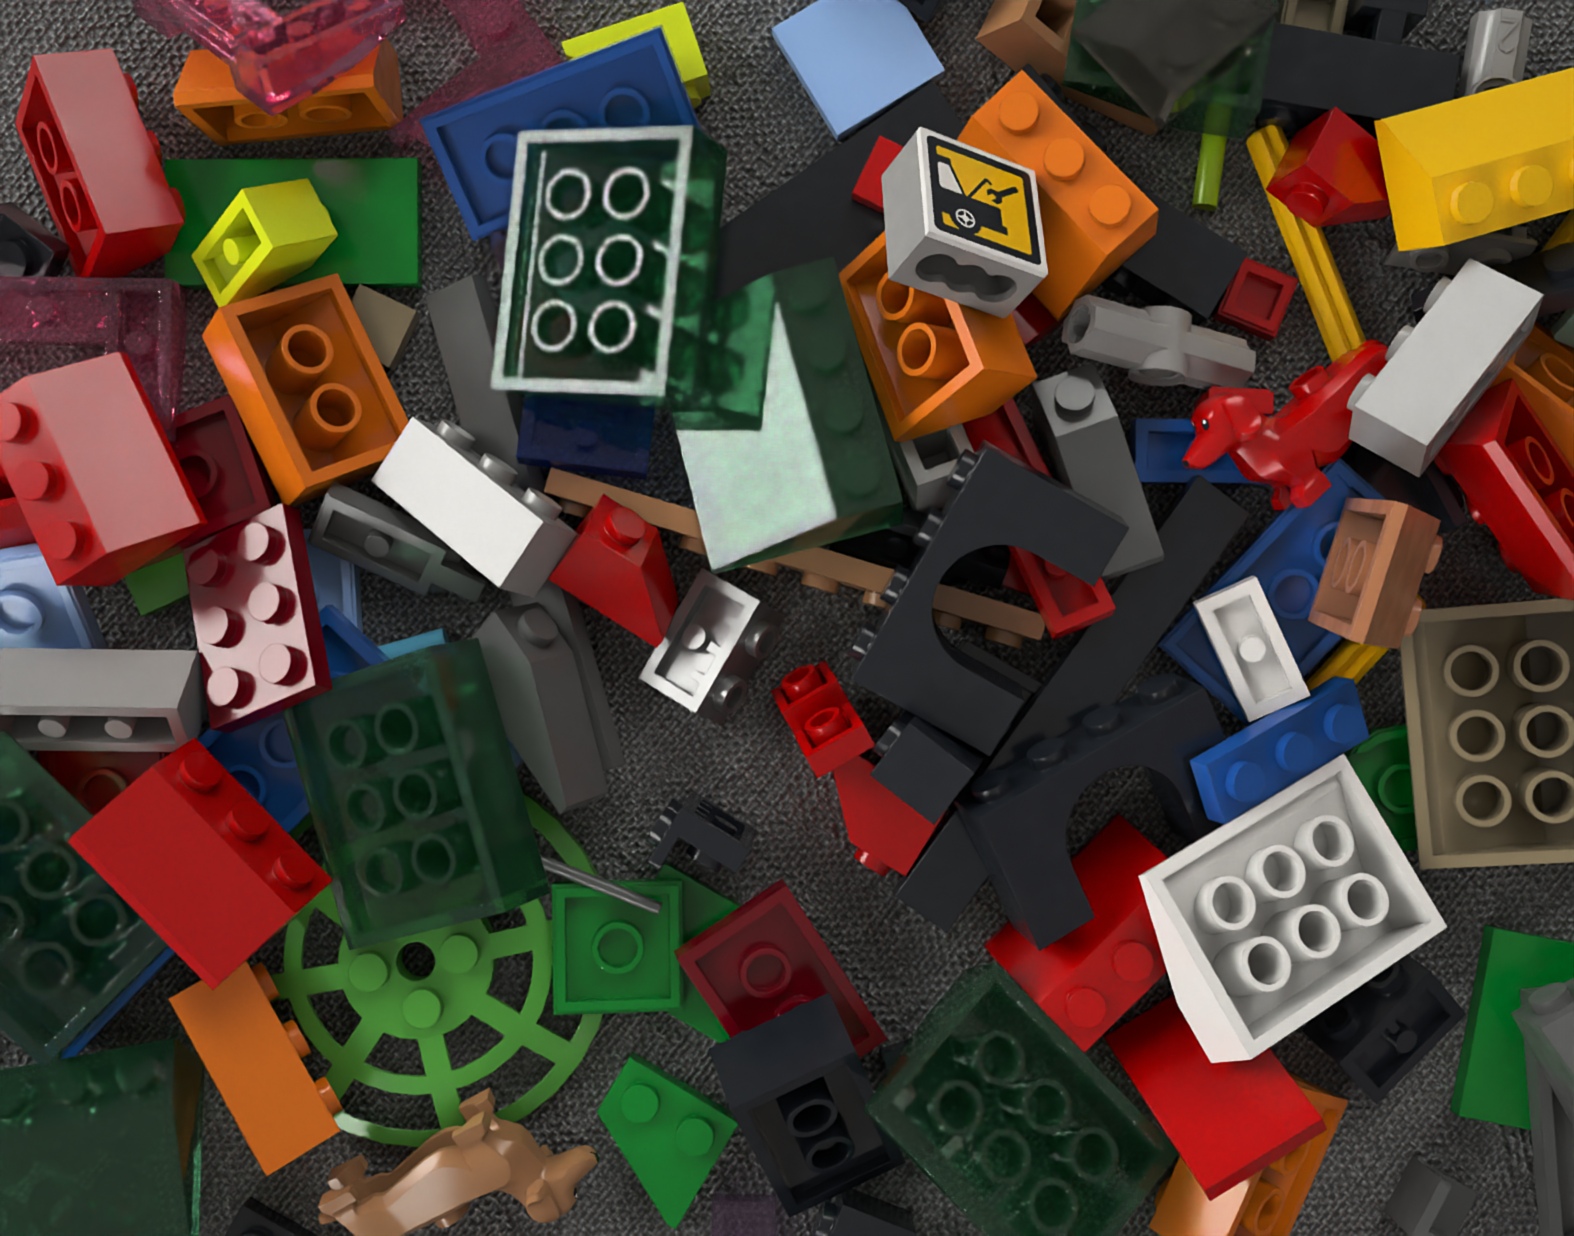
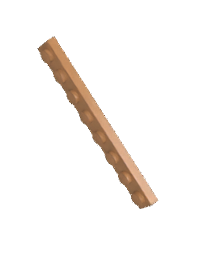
[544,467,1045,650]

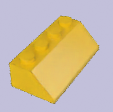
[1374,67,1574,251]

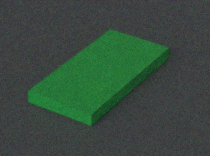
[165,158,422,290]

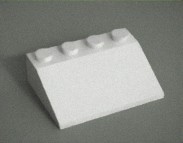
[1139,754,1447,1063]

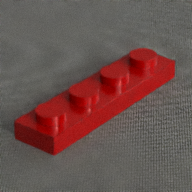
[962,397,1116,640]

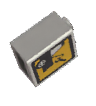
[881,127,1048,319]

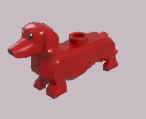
[1181,339,1389,510]

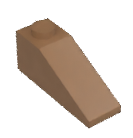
[976,0,1180,135]

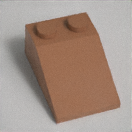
[1307,497,1443,649]

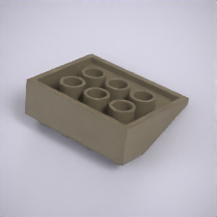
[1399,598,1574,870]

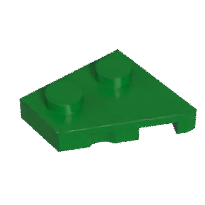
[597,1052,738,1230]

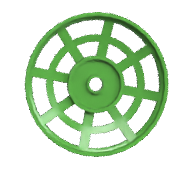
[247,770,604,1147]

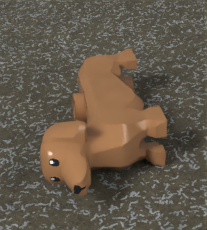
[318,1087,600,1236]

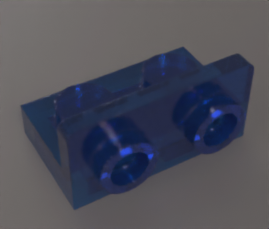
[516,378,656,480]

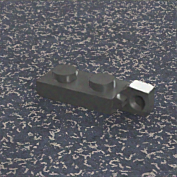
[307,481,489,603]

